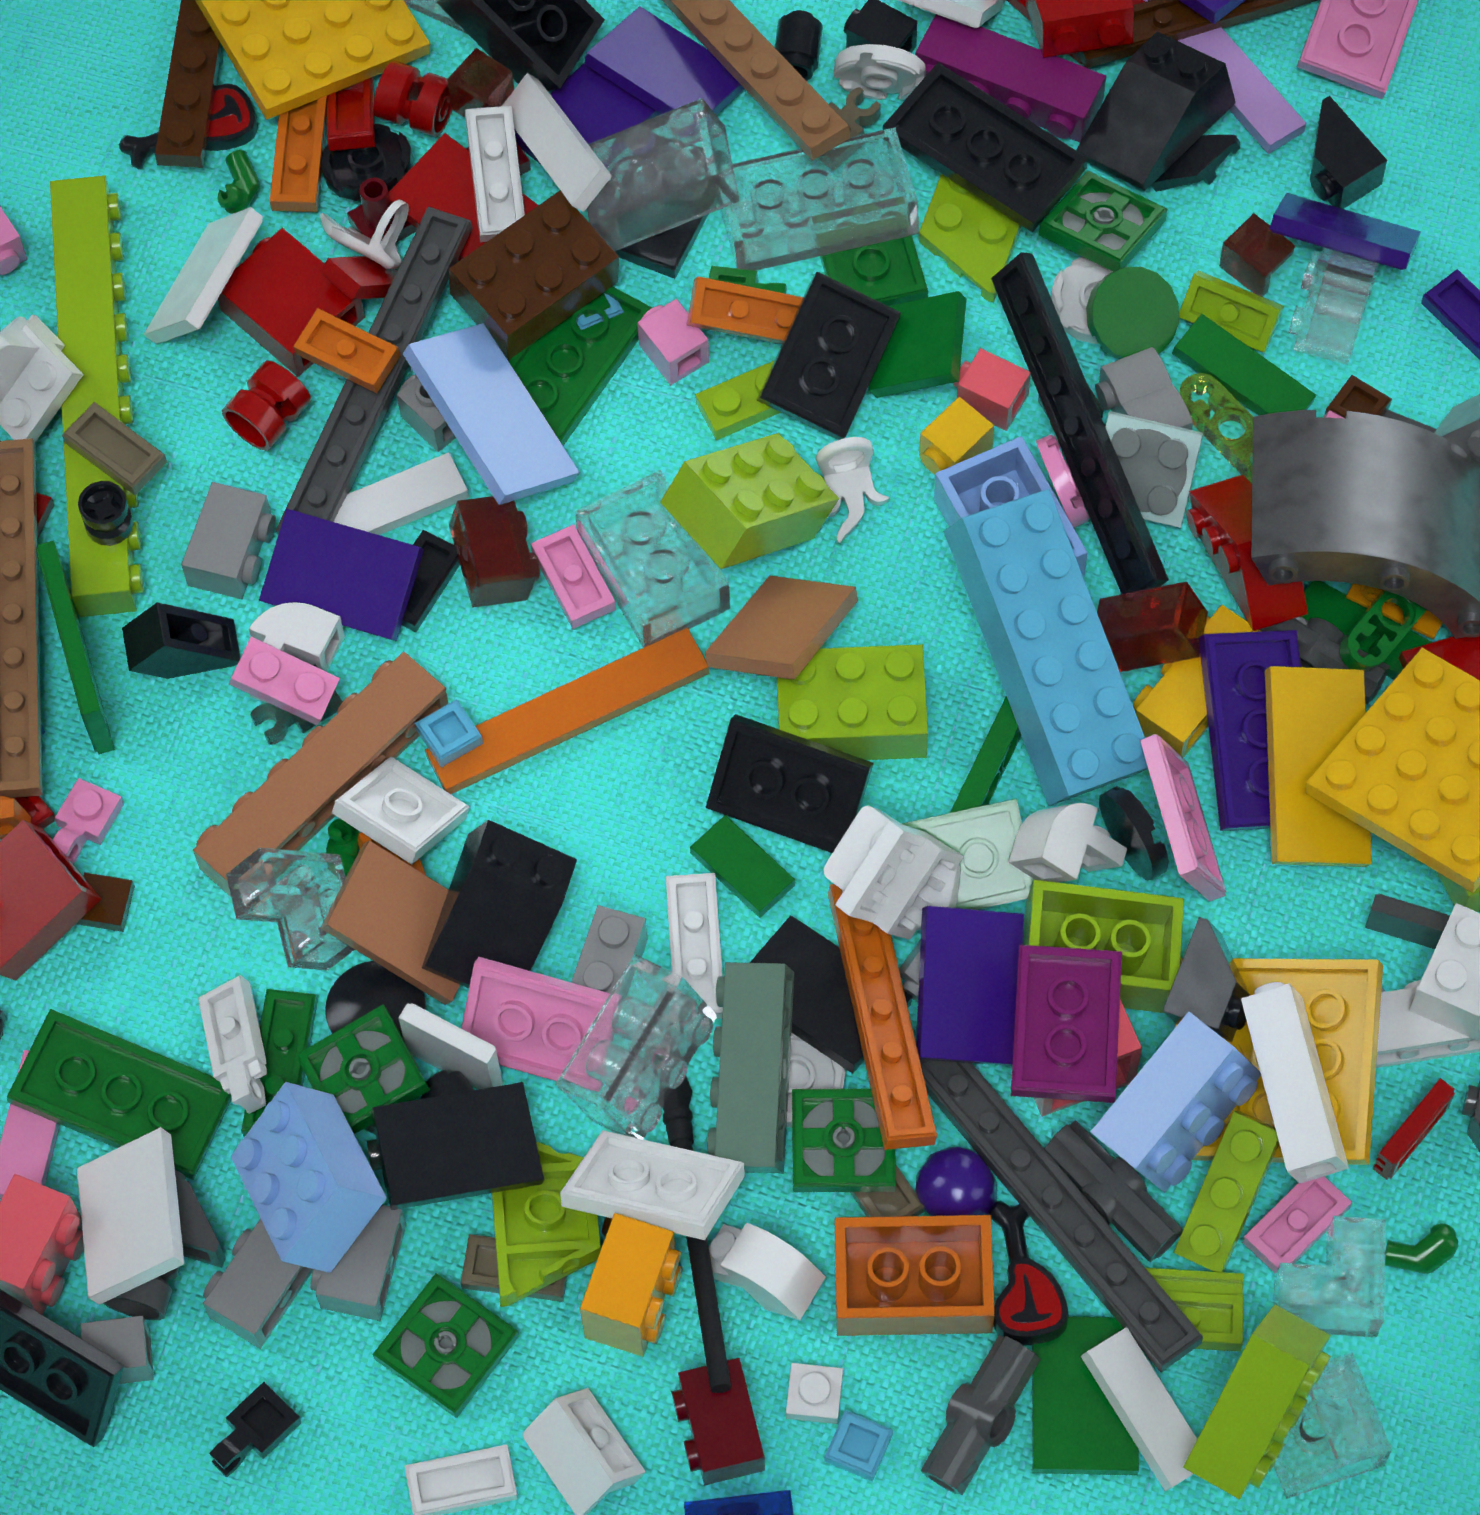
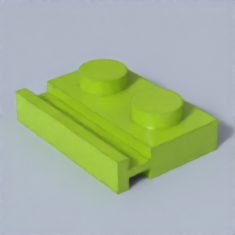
[1145,1268,1244,1352]

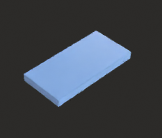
[403,323,580,505]

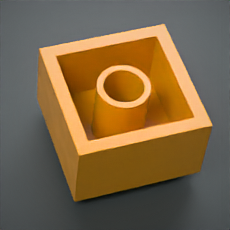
[580,1213,683,1357]

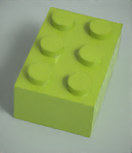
[660,433,839,569]
[776,644,928,760]
[1023,880,1184,1013]
[1183,1304,1331,1500]

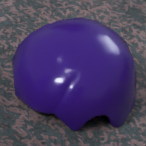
[915,1147,997,1216]

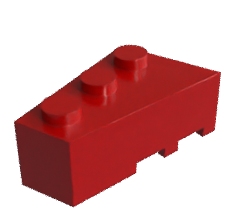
[1186,474,1308,631]

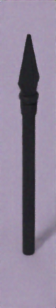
[655,1024,731,1393]

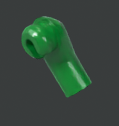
[217,150,260,214]
[326,818,360,880]
[1383,1223,1458,1274]

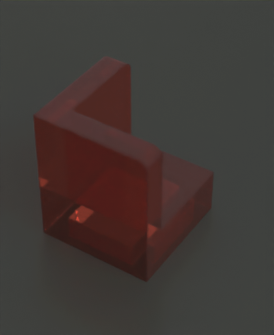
[1219,213,1295,297]

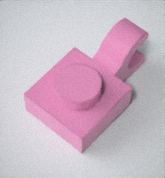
[53,778,124,865]

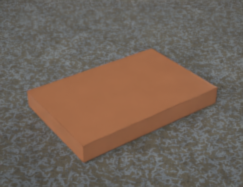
[705,575,858,680]
[321,840,460,1005]

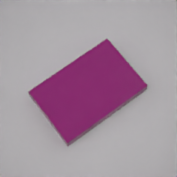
[1011,945,1122,1103]

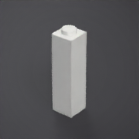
[1241,982,1349,1184]

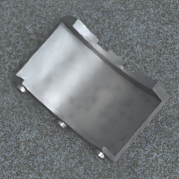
[1251,410,1480,639]

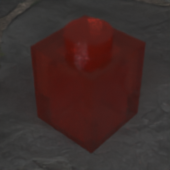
[447,48,514,118]

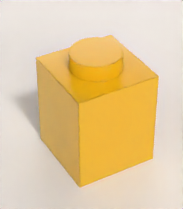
[919,397,994,475]

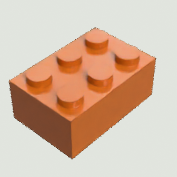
[835,1215,994,1336]

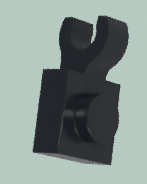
[209,1382,301,1477]

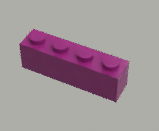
[915,14,1106,142]

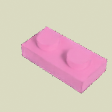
[531,524,616,629]
[229,637,340,726]
[1242,1176,1352,1277]

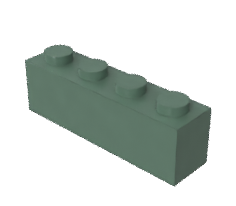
[707,962,795,1174]

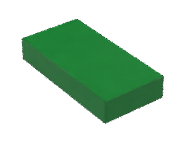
[690,815,795,918]

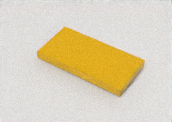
[1265,666,1372,867]

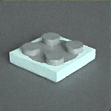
[1105,411,1204,528]

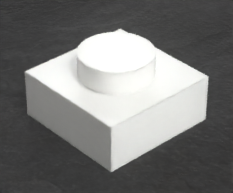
[786,1363,843,1424]

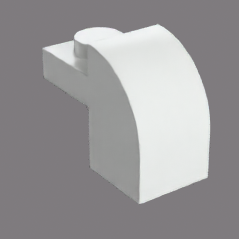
[249,602,345,704]
[1008,803,1127,883]
[709,1223,826,1320]

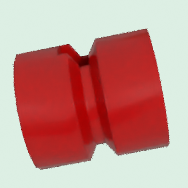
[373,60,456,138]
[222,360,311,451]

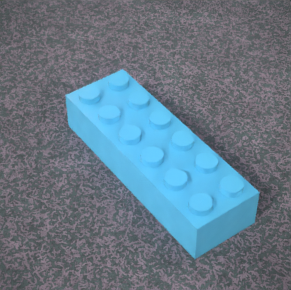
[943,489,1148,806]

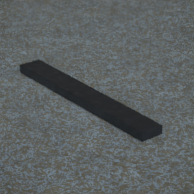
[991,252,1169,604]

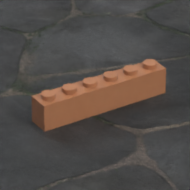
[193,652,449,906]

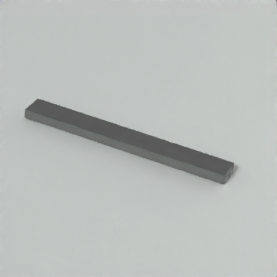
[276,207,473,535]
[920,1059,1203,1373]

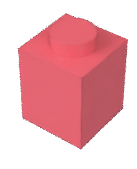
[953,348,1031,431]

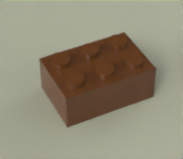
[449,190,619,360]

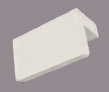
[523,1388,646,1515]

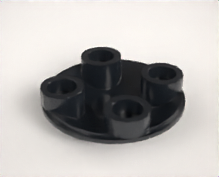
[325,961,426,1039]

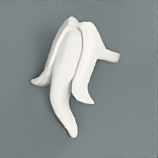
[320,199,409,269]
[816,437,889,543]

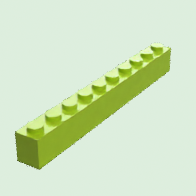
[50,175,144,617]

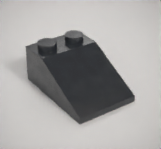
[1076,31,1236,191]
[422,820,577,988]

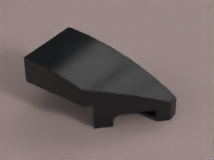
[1152,135,1240,192]

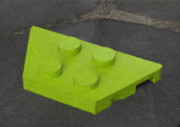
[919,174,1022,303]
[491,1142,601,1307]

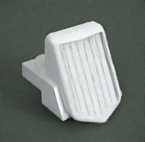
[0,315,84,444]
[823,806,964,940]

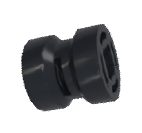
[78,481,133,546]

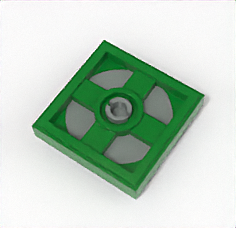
[1039,171,1168,272]
[296,1004,430,1134]
[792,1089,896,1192]
[373,1273,519,1418]

